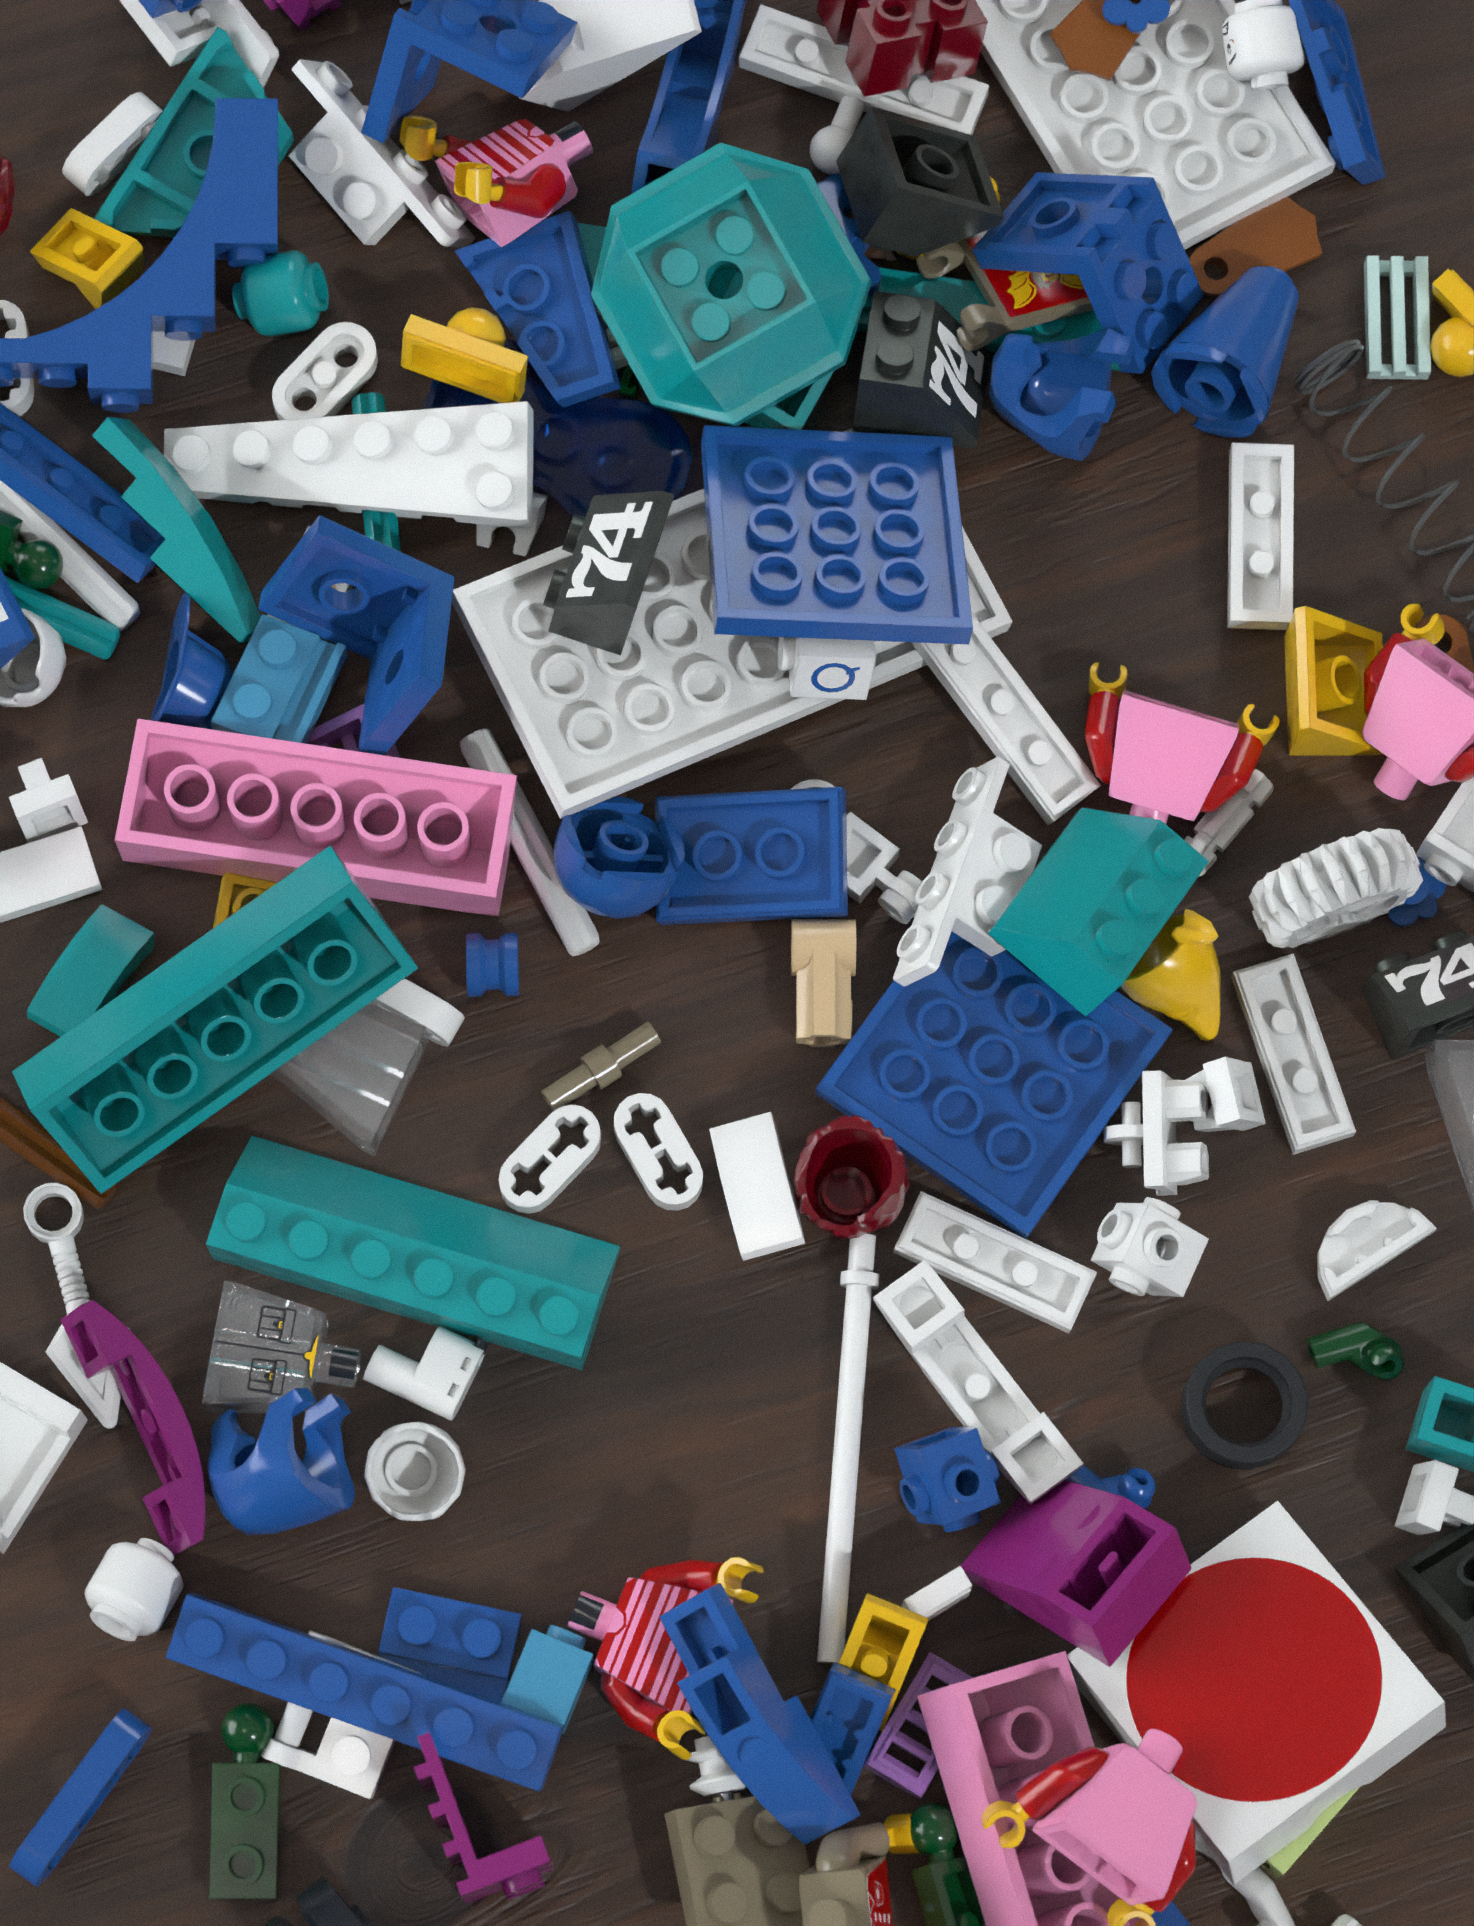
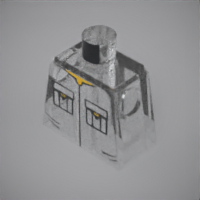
[202,1280,361,1414]

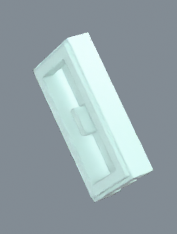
[1364,256,1431,380]

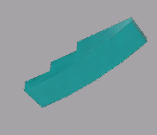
[92,417,261,643]

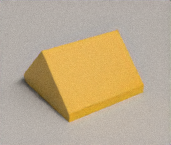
[1284,606,1383,756]

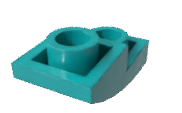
[27,904,154,1037]

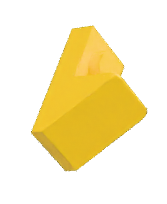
[30,208,144,309]
[839,1593,929,1731]

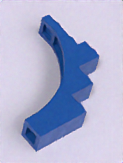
[631,0,748,194]
[0,98,278,413]

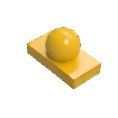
[1430,269,1474,377]
[401,307,528,403]

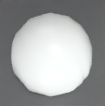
[0,608,66,707]
[364,1422,466,1521]

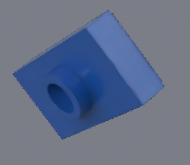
[810,1662,896,1795]

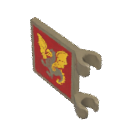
[916,230,1094,351]

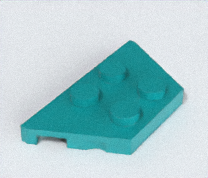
[94,27,294,238]

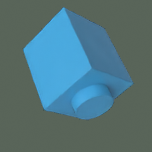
[501,1625,594,1734]

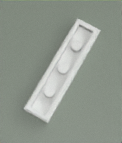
[911,612,1101,825]

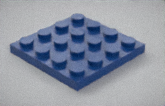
[701,425,973,645]
[815,931,1173,1240]

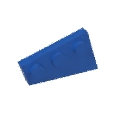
[1289,0,1386,185]
[454,211,621,408]

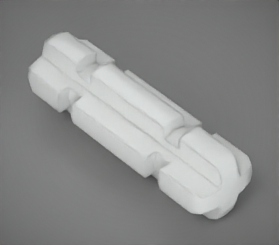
[1184,769,1274,877]

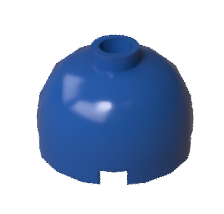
[553,796,685,919]

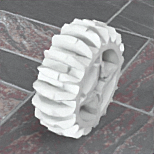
[1249,828,1423,948]

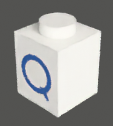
[778,637,876,700]

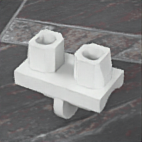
[1104,1070,1209,1196]

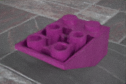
[961,1480,1192,1667]

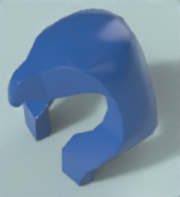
[989,328,1135,462]
[207,1388,355,1535]

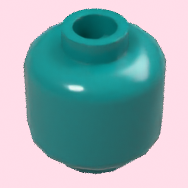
[232,250,329,337]

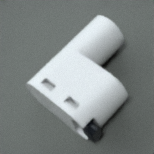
[363,1326,488,1421]

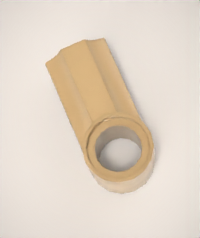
[791,919,856,1047]

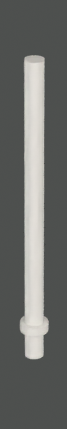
[817,1234,880,1664]

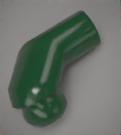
[1306,1322,1405,1381]

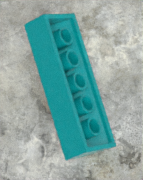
[12,846,418,1194]
[206,1136,621,1371]

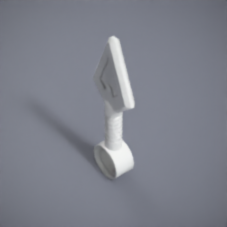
[23,1183,130,1429]

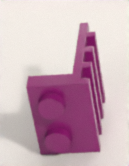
[414,1732,553,1904]

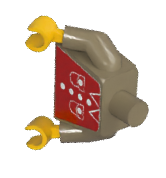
[799,1813,919,1926]

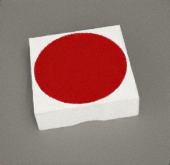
[1067,1501,1446,1885]

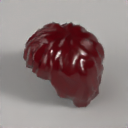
[794,1115,910,1239]

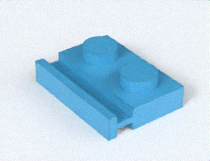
[211,614,348,744]

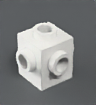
[1091,1197,1209,1297]

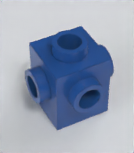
[894,1427,1001,1532]

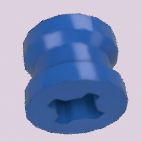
[466,932,519,997]

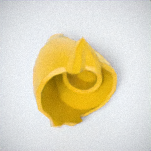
[1121,908,1221,1041]

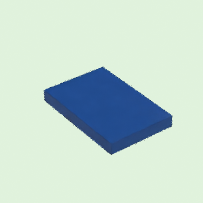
[655,787,848,925]

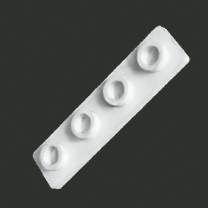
[120,0,279,88]
[288,59,475,248]
[893,756,1042,987]

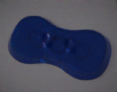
[423,339,691,517]

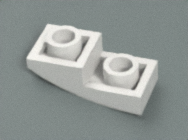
[709,1112,806,1261]

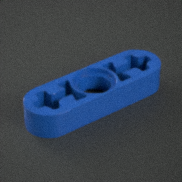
[9,1708,152,1887]

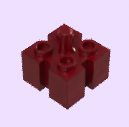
[816,0,988,97]

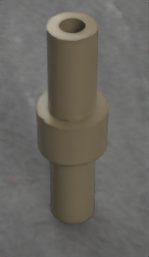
[541,1021,661,1112]

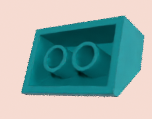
[988,807,1209,1016]

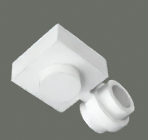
[847,812,922,924]

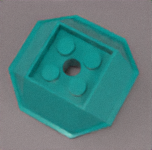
[591,142,872,427]

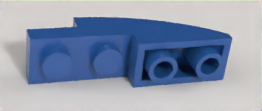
[659,1583,861,1845]

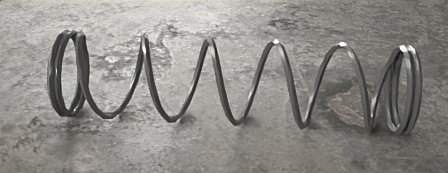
[1294,339,1474,633]

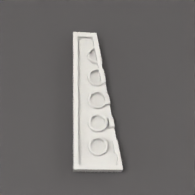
[164,401,533,528]

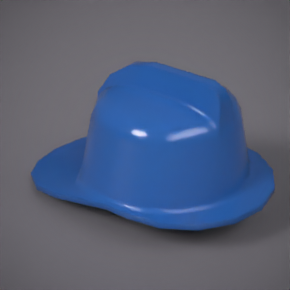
[149,593,232,730]

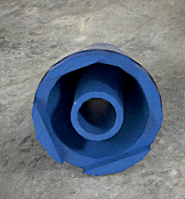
[1151,266,1299,438]

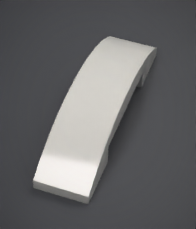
[873,1259,1084,1504]

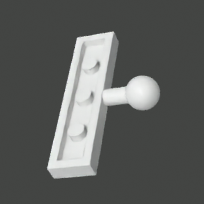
[739,5,989,175]

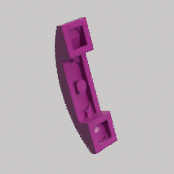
[61,1300,205,1555]

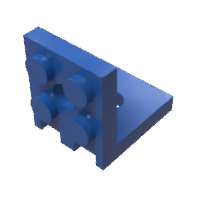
[361,0,578,144]
[972,172,1204,374]
[258,515,454,755]

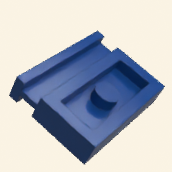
[378,1587,522,1703]

